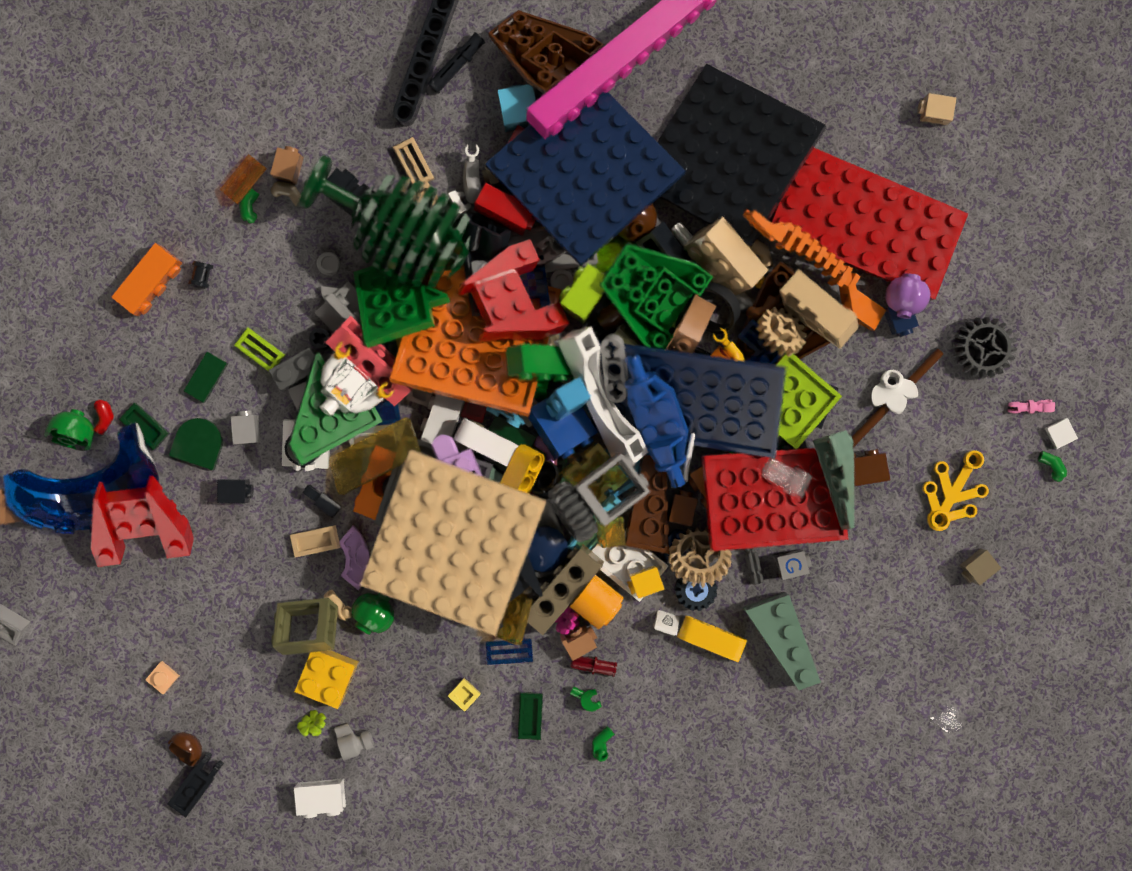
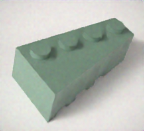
[742,592,821,690]

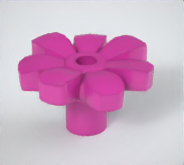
[555,606,579,635]

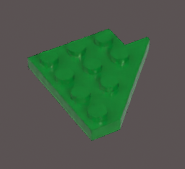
[353,266,450,348]
[288,353,383,466]

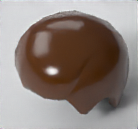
[168,732,202,767]

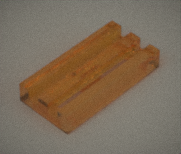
[220,154,267,204]

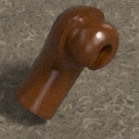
[746,294,779,322]

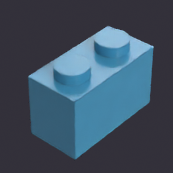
[546,377,592,422]

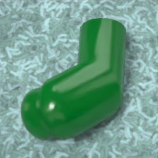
[1037,451,1067,482]
[592,726,615,762]

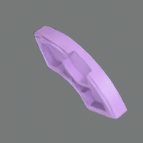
[339,525,370,590]

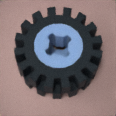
[675,577,718,611]

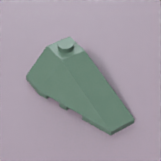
[813,430,854,530]

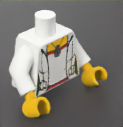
[320,342,394,416]

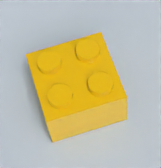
[295,650,359,709]

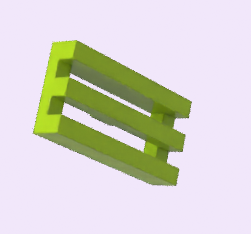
[234,327,286,371]

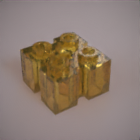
[560,443,628,504]

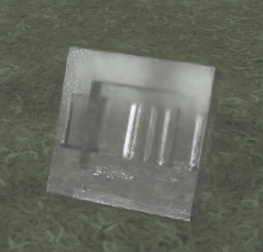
[930,705,962,733]

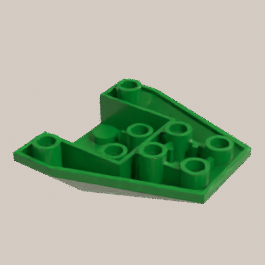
[600,244,713,349]

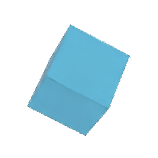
[498,84,536,132]

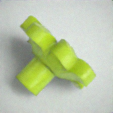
[297,710,326,736]

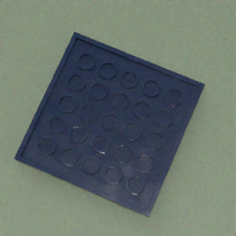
[485,92,685,266]

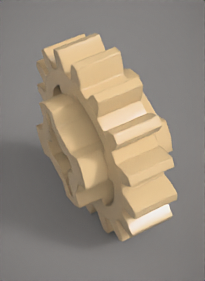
[756,307,807,357]

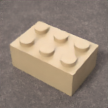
[683,217,768,295]

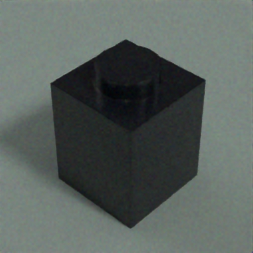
[217,479,254,503]

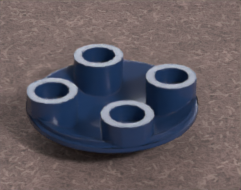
[527,525,568,572]

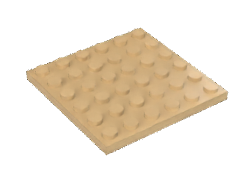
[360,450,546,636]

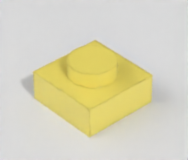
[448,678,481,712]

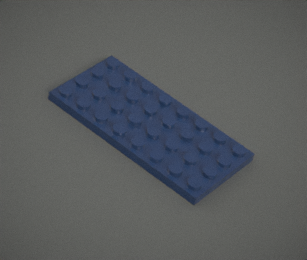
[592,340,786,458]

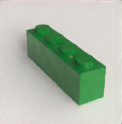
[506,344,575,382]

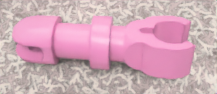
[1007,400,1055,414]

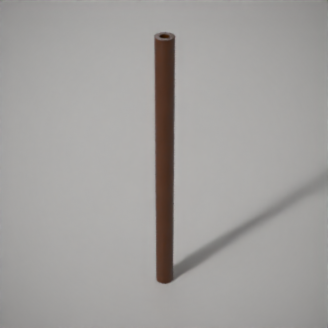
[852,348,944,448]

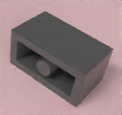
[269,347,317,391]

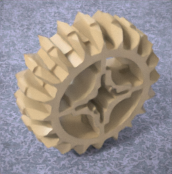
[668,527,732,588]

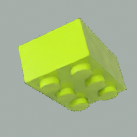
[560,264,605,324]

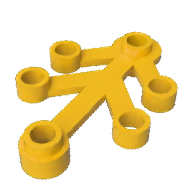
[922,450,989,531]

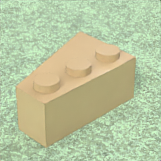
[780,269,858,349]

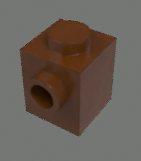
[667,490,698,526]

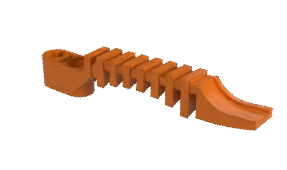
[743,210,886,331]

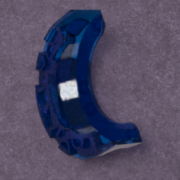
[3,422,159,534]

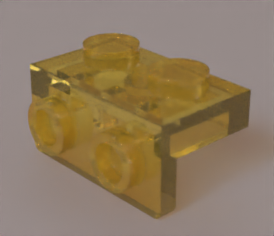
[497,594,533,645]

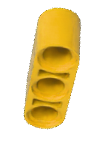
[500,444,544,494]
[677,615,748,662]

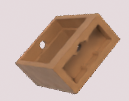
[666,295,716,353]

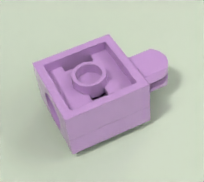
[432,435,483,477]

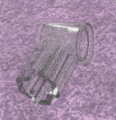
[761,458,812,499]

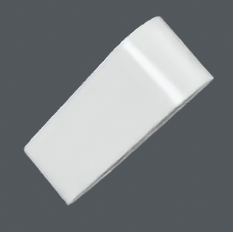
[453,418,518,467]

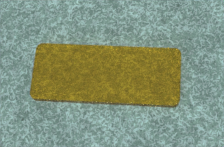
[329,417,420,495]

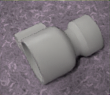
[334,723,375,761]

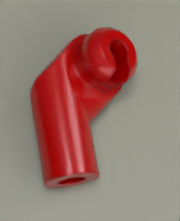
[94,399,114,435]

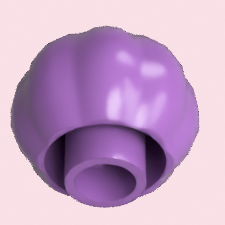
[885,273,930,319]

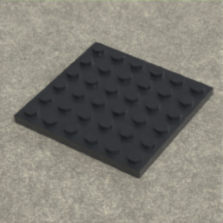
[657,63,826,248]

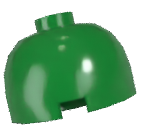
[44,409,94,451]

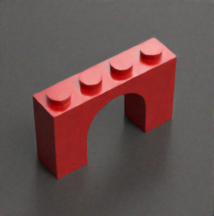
[473,125,536,236]

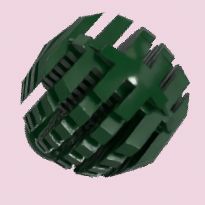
[298,155,471,289]

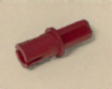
[571,656,617,677]

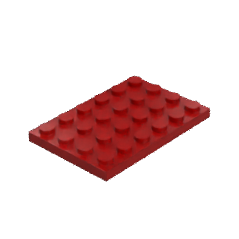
[702,448,848,551]

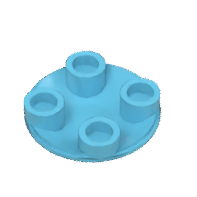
[486,407,526,428]

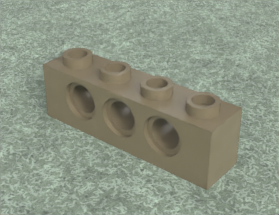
[522,544,604,635]

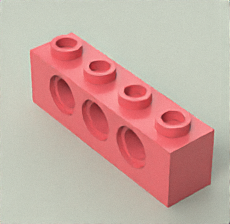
[326,315,413,406]

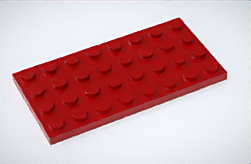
[770,148,968,300]

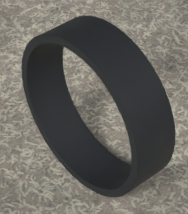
[688,282,740,334]

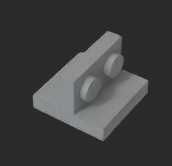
[315,281,362,333]

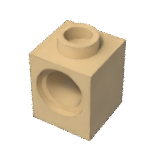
[918,93,956,125]

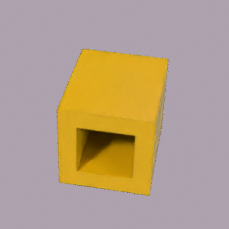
[627,565,664,599]

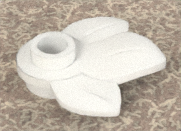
[871,370,918,414]

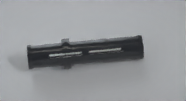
[428,32,486,94]

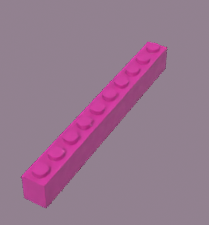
[526,0,717,139]

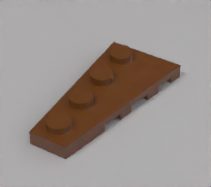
[623,454,670,554]

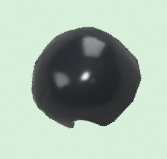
[531,460,562,497]

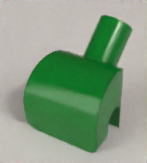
[570,686,602,712]

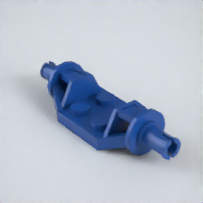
[624,354,689,488]

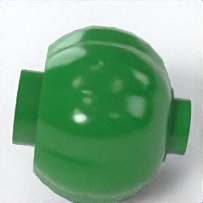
[352,592,395,635]

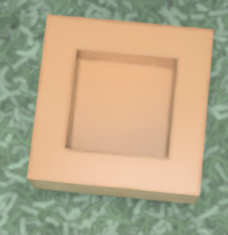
[146,661,180,694]

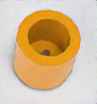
[569,575,623,629]

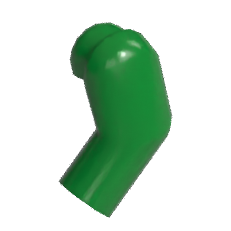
[239,188,260,224]

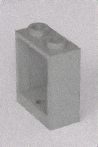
[573,453,650,526]

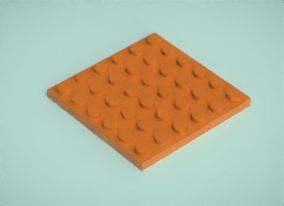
[390,265,562,417]

